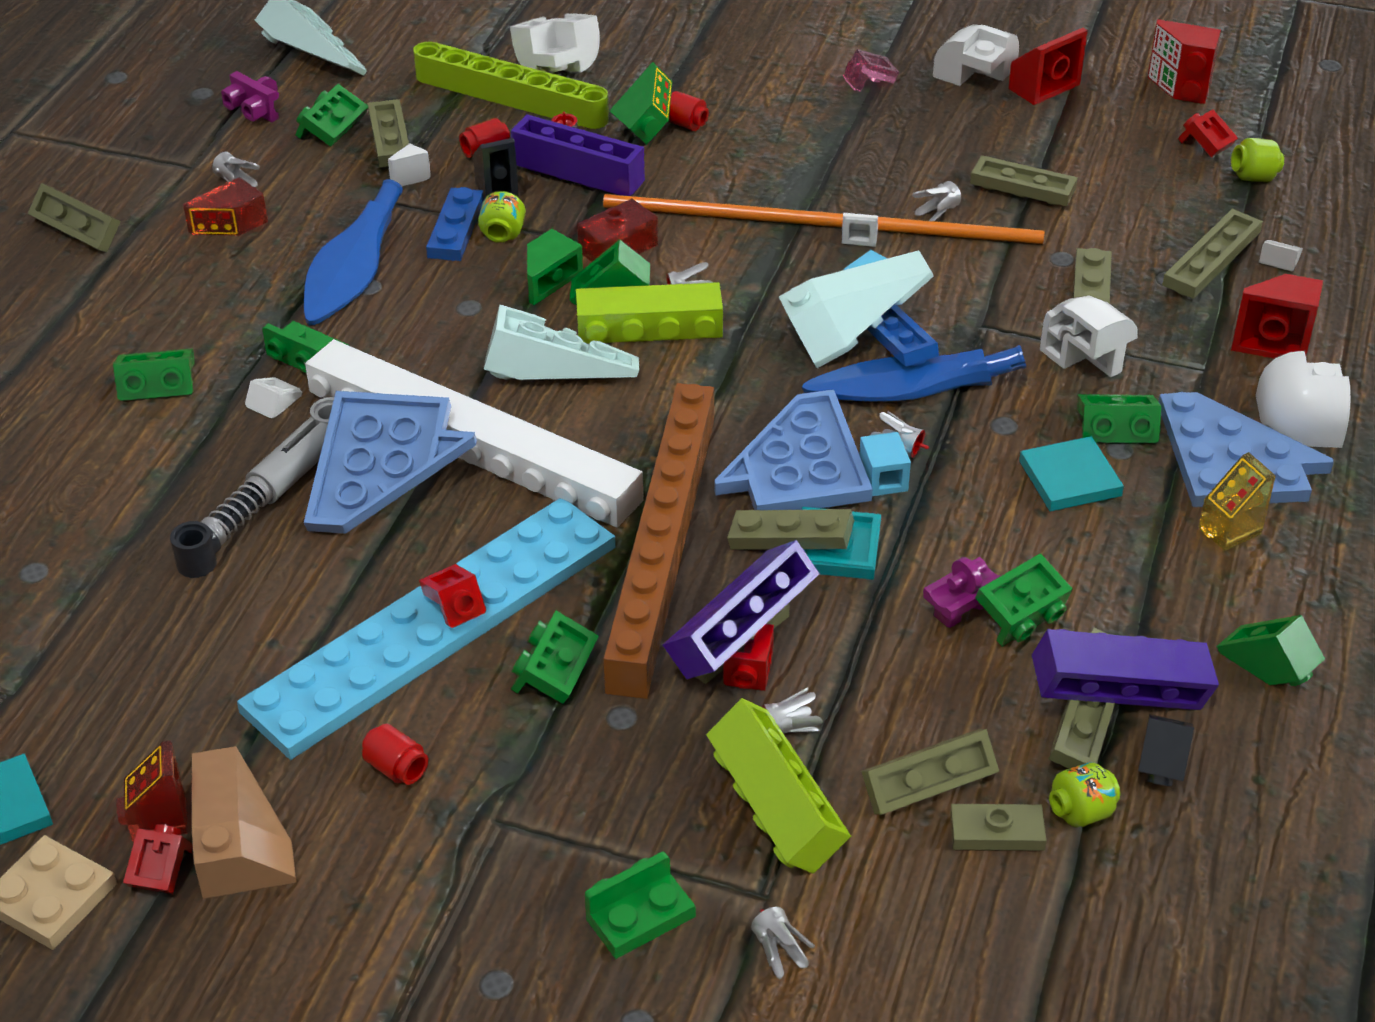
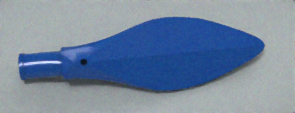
[304,179,403,325]
[802,345,1026,401]

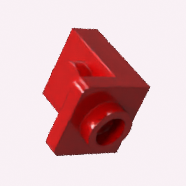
[1178,109,1238,158]
[419,564,486,628]
[723,624,774,691]
[123,824,193,894]

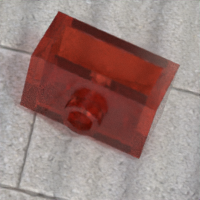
[577,198,658,262]

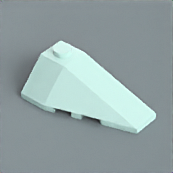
[255,0,367,76]
[779,250,934,368]
[484,305,639,380]

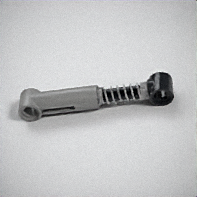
[170,397,334,578]

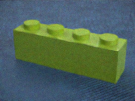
[576,282,723,344]
[706,698,851,874]

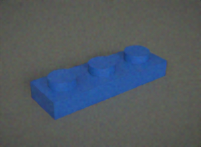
[426,187,484,261]
[867,304,939,367]

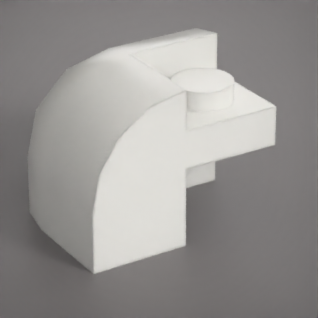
[510,14,600,73]
[933,24,1019,86]
[1040,296,1138,377]
[1256,351,1351,448]

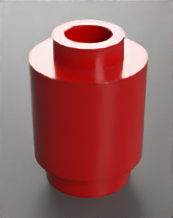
[668,91,709,131]
[459,118,510,158]
[362,724,429,785]

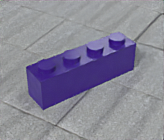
[510,114,645,196]
[663,540,820,680]
[1032,629,1219,710]

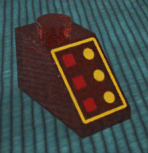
[183,177,268,236]
[116,740,188,842]

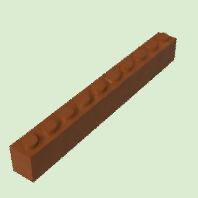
[604,383,714,699]

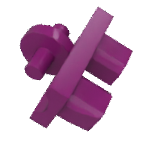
[221,71,279,122]
[923,557,1001,628]

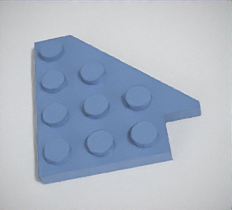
[714,389,873,510]
[304,391,477,534]
[1159,392,1334,507]

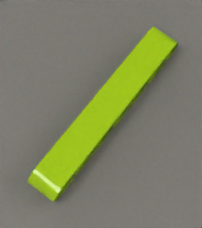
[413,42,609,129]

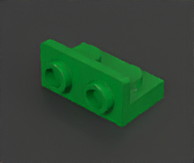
[295,84,368,147]
[262,321,349,373]
[113,349,195,401]
[1077,394,1161,443]
[975,553,1073,646]
[510,610,599,704]
[585,851,696,959]

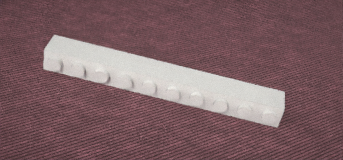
[305,339,643,528]

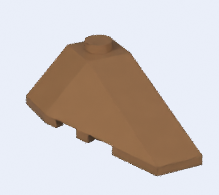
[192,746,297,899]

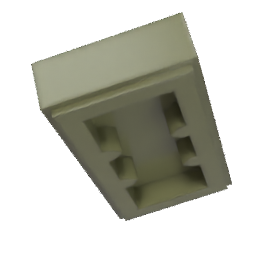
[950,804,1046,851]

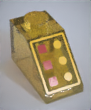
[1199,452,1276,551]

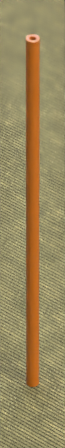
[603,194,1045,244]

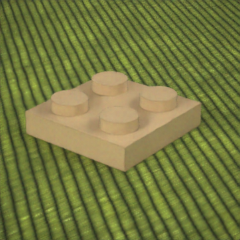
[0,835,117,950]

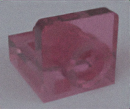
[844,49,899,92]

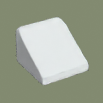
[388,144,431,186]
[842,213,878,247]
[1259,240,1303,272]
[245,377,302,418]

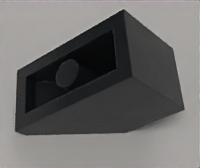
[473,138,519,200]
[1138,714,1194,786]

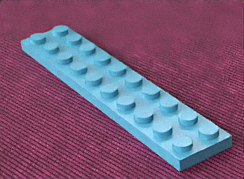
[237,498,616,760]

